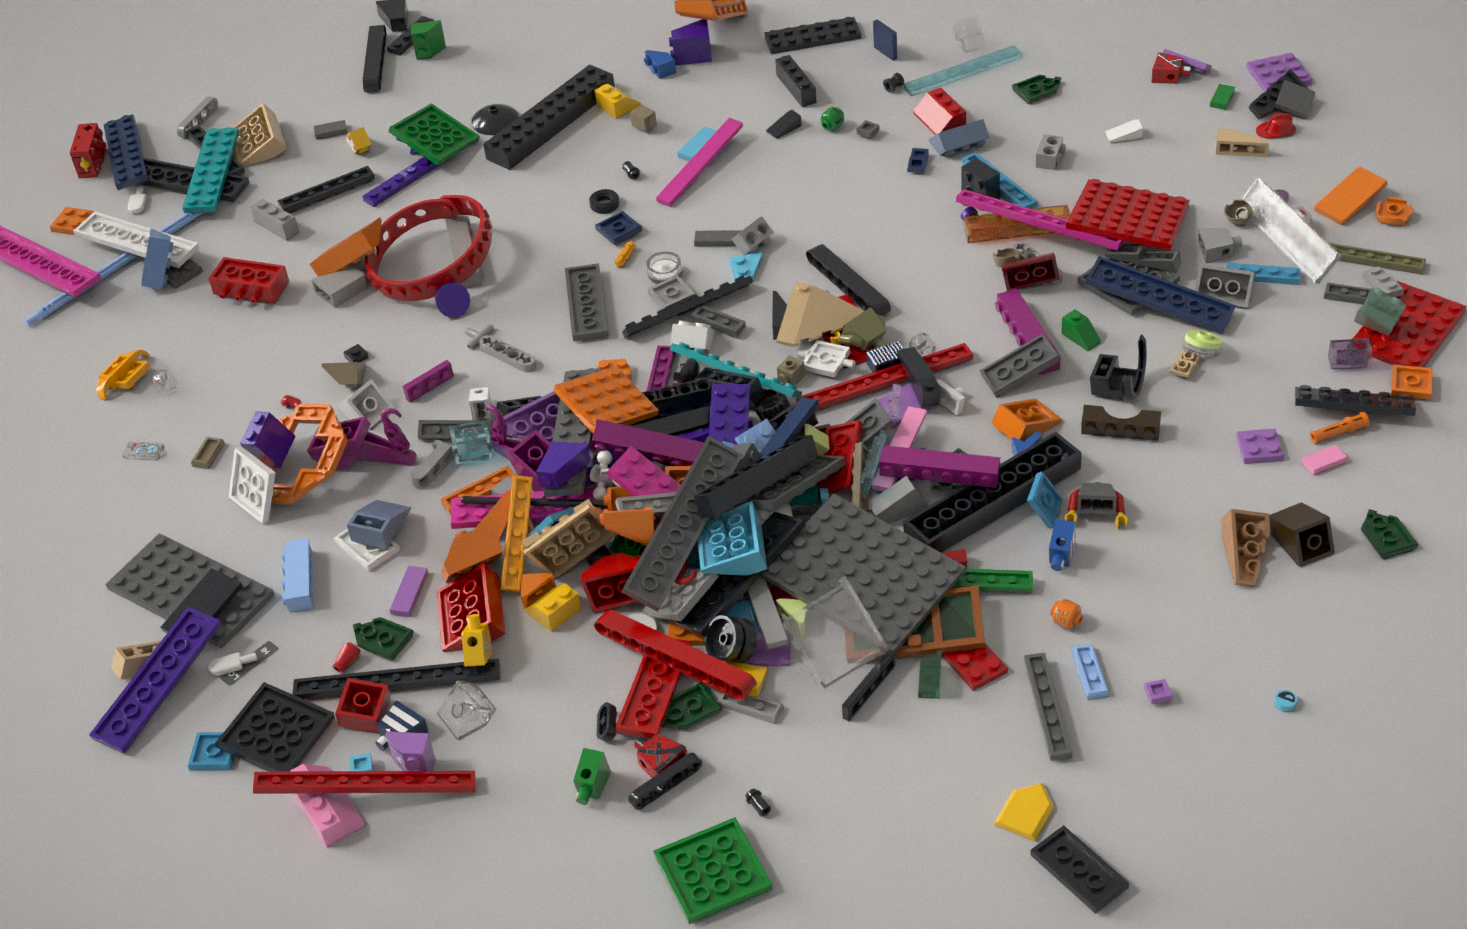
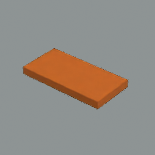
[1314,166,1388,225]

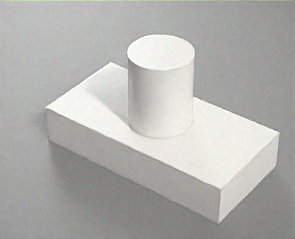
[937,379,965,415]

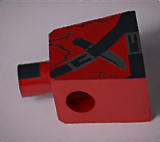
[634,734,687,778]

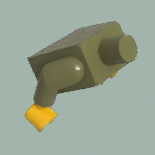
[830,307,887,351]

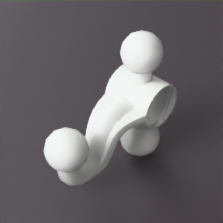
[590,450,621,500]

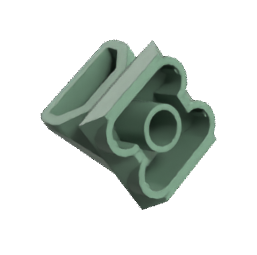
[1354,287,1406,336]

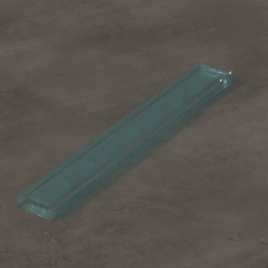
[903,45,1022,96]

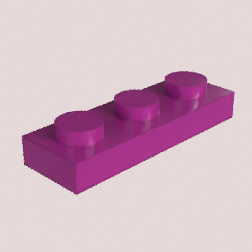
[403,360,454,403]

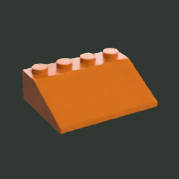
[309,217,382,277]

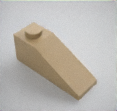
[1216,129,1269,157]
[111,641,161,680]

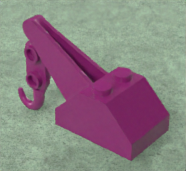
[486,405,551,492]
[307,408,417,470]

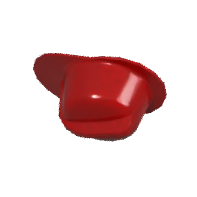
[1256,113,1296,138]

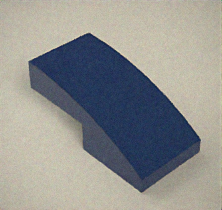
[907,148,929,173]

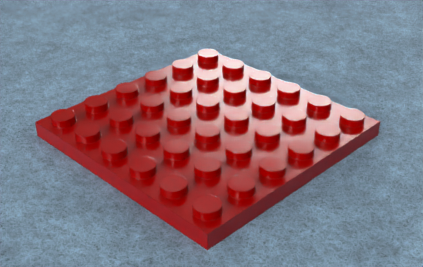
[1066,179,1190,251]

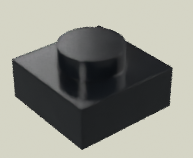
[343,344,369,363]

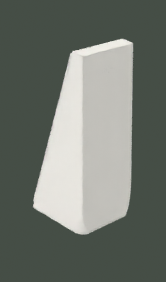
[1105,119,1143,143]

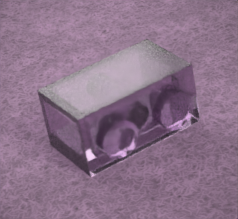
[1328,338,1372,370]

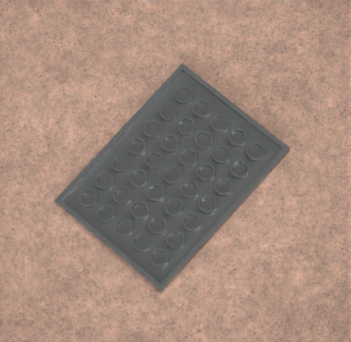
[761,493,966,653]

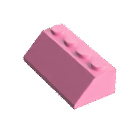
[291,764,366,847]

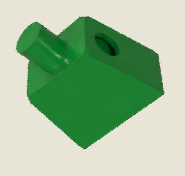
[573,748,611,805]

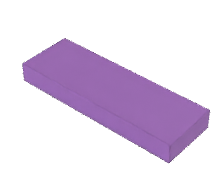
[390,566,428,617]

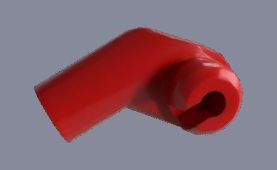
[281,395,302,408]

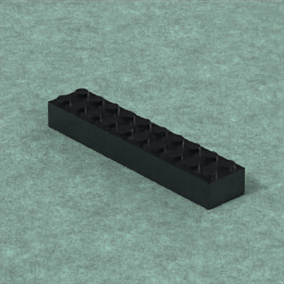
[483,64,615,170]
[903,431,1082,553]

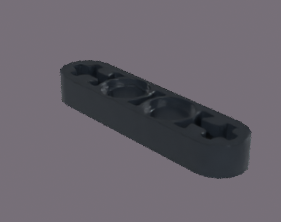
[628,753,702,810]

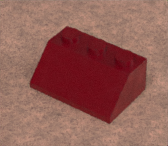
[1001,252,1060,291]

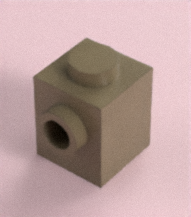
[630,104,657,132]
[777,355,805,385]

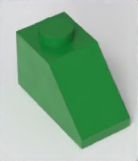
[1061,309,1101,351]

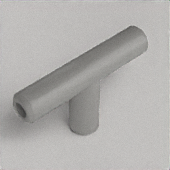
[465,324,494,349]

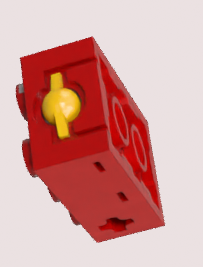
[69,123,107,178]

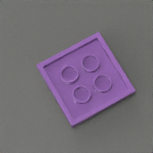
[1246,53,1312,92]

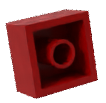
[335,678,391,734]

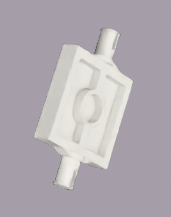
[796,340,855,378]

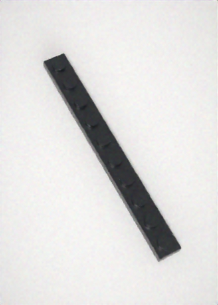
[292,658,500,699]

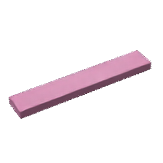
[871,406,927,492]

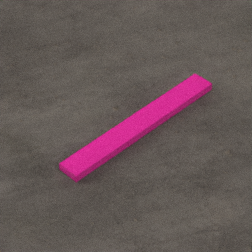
[656,117,743,207]

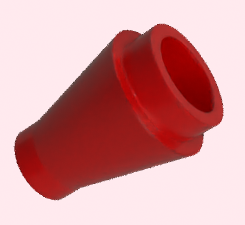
[332,642,361,673]

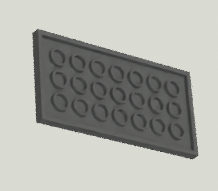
[105,533,275,649]

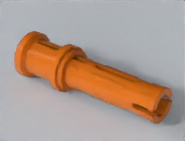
[1310,411,1370,443]

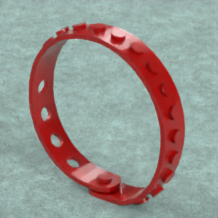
[365,195,493,301]

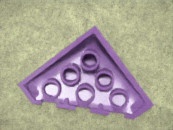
[503,391,560,443]

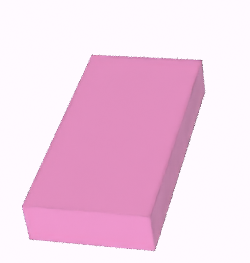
[1302,445,1347,475]

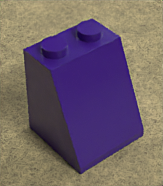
[669,19,712,66]
[240,411,296,468]

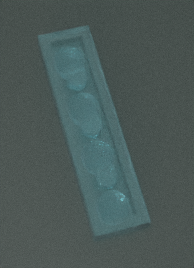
[860,430,888,494]

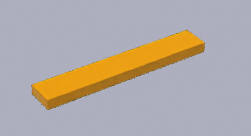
[500,475,533,593]

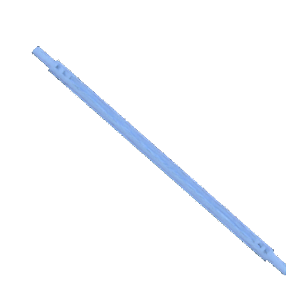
[24,212,204,326]

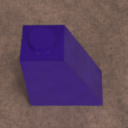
[536,441,593,488]

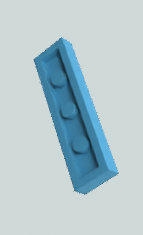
[1227,263,1300,285]

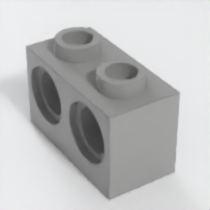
[1036,134,1066,170]
[731,216,774,255]

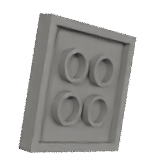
[642,568,719,621]

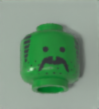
[820,107,844,131]

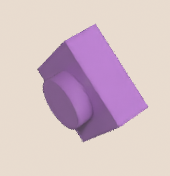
[1144,679,1172,705]

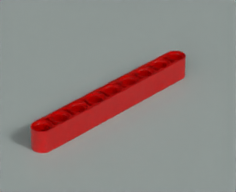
[594,609,757,700]

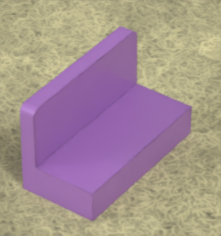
[748,633,791,666]

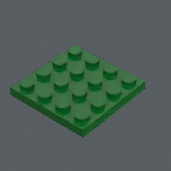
[389,103,480,166]
[653,817,773,924]

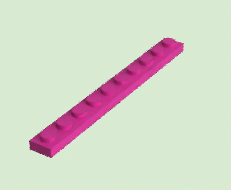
[956,189,1124,250]

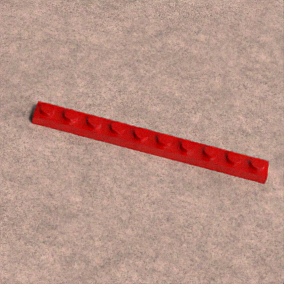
[796,343,973,410]
[253,771,476,794]

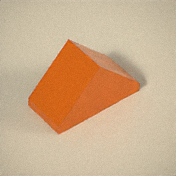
[521,573,556,609]

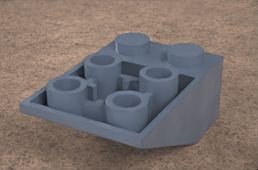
[347,500,411,549]

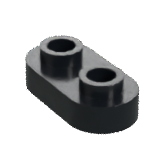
[596,702,617,742]

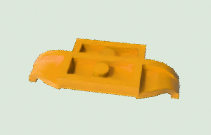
[96,350,151,399]

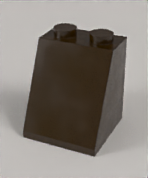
[1269,502,1335,567]

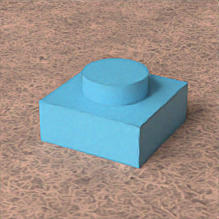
[349,753,373,771]

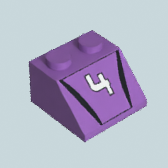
[386,731,436,771]

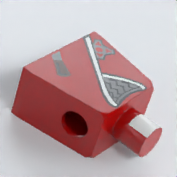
[1151,52,1191,84]

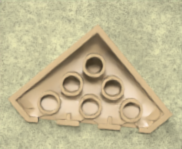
[776,281,864,347]

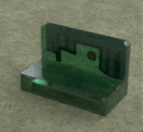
[918,651,942,699]

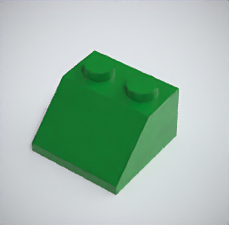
[411,20,446,60]

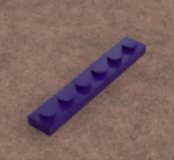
[362,157,447,207]

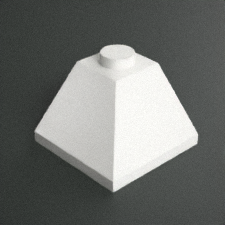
[338,379,395,429]

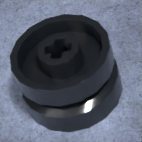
[704,615,757,663]

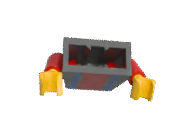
[1065,482,1128,529]

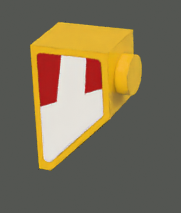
[345,127,371,154]

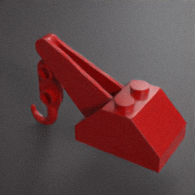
[580,553,696,612]

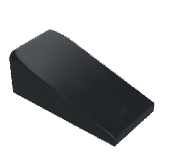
[766,109,802,139]

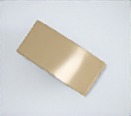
[1170,349,1201,378]

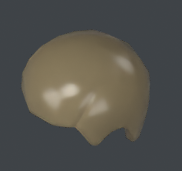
[1224,199,1253,225]
[993,248,1021,269]

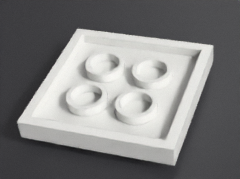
[229,446,275,524]

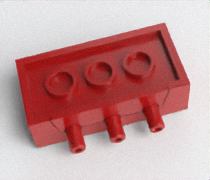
[208,257,289,303]

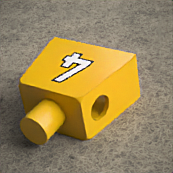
[462,614,493,666]

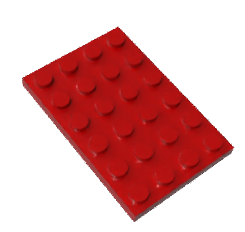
[1348,281,1467,367]

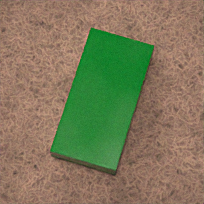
[1210,84,1235,110]

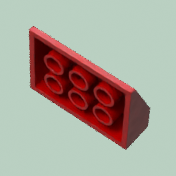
[436,563,506,652]

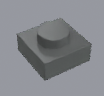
[857,120,879,139]

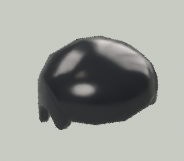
[673,358,700,383]

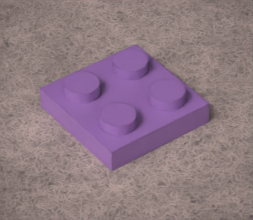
[1236,428,1284,464]

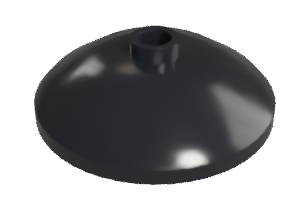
[471,104,519,135]

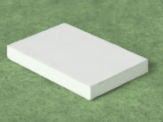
[334,529,400,571]

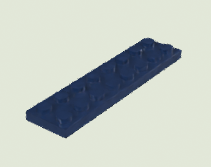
[103,114,149,190]
[1085,256,1236,334]

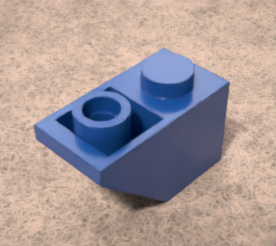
[644,50,676,79]

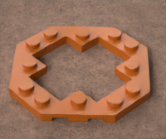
[269,404,348,505]

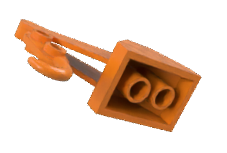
[441,490,535,583]

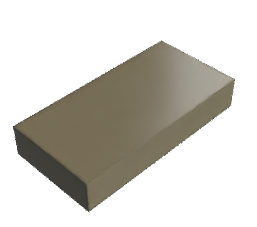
[191,437,225,469]

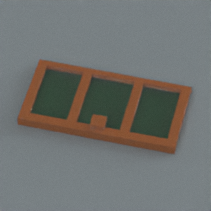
[845,585,986,664]

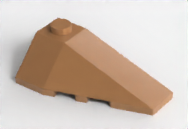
[1221,509,1270,587]

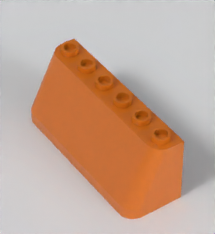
[674,0,748,21]

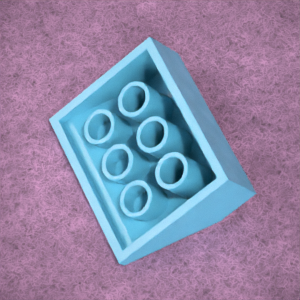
[698,501,767,575]

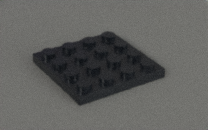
[215,682,335,772]

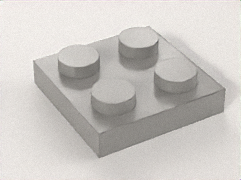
[647,275,695,310]

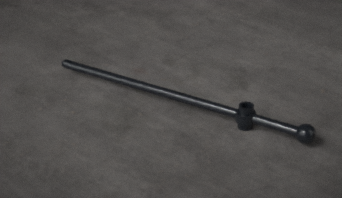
[461,496,608,508]

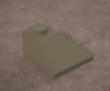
[321,362,366,388]

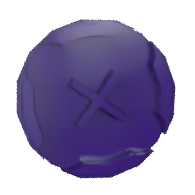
[435,282,470,318]

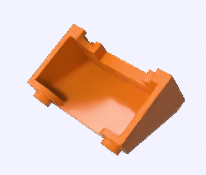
[600,487,658,546]

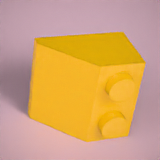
[595,84,641,119]
[524,583,581,632]

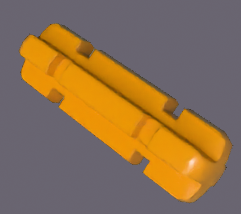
[614,241,636,268]

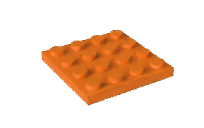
[553,366,659,433]

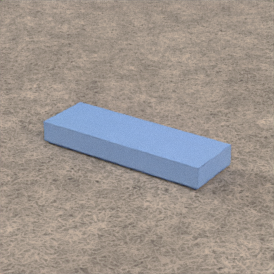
[1071,644,1109,700]

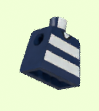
[375,701,429,751]

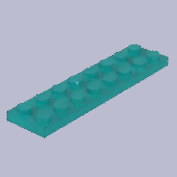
[182,127,239,213]

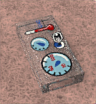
[122,442,165,461]

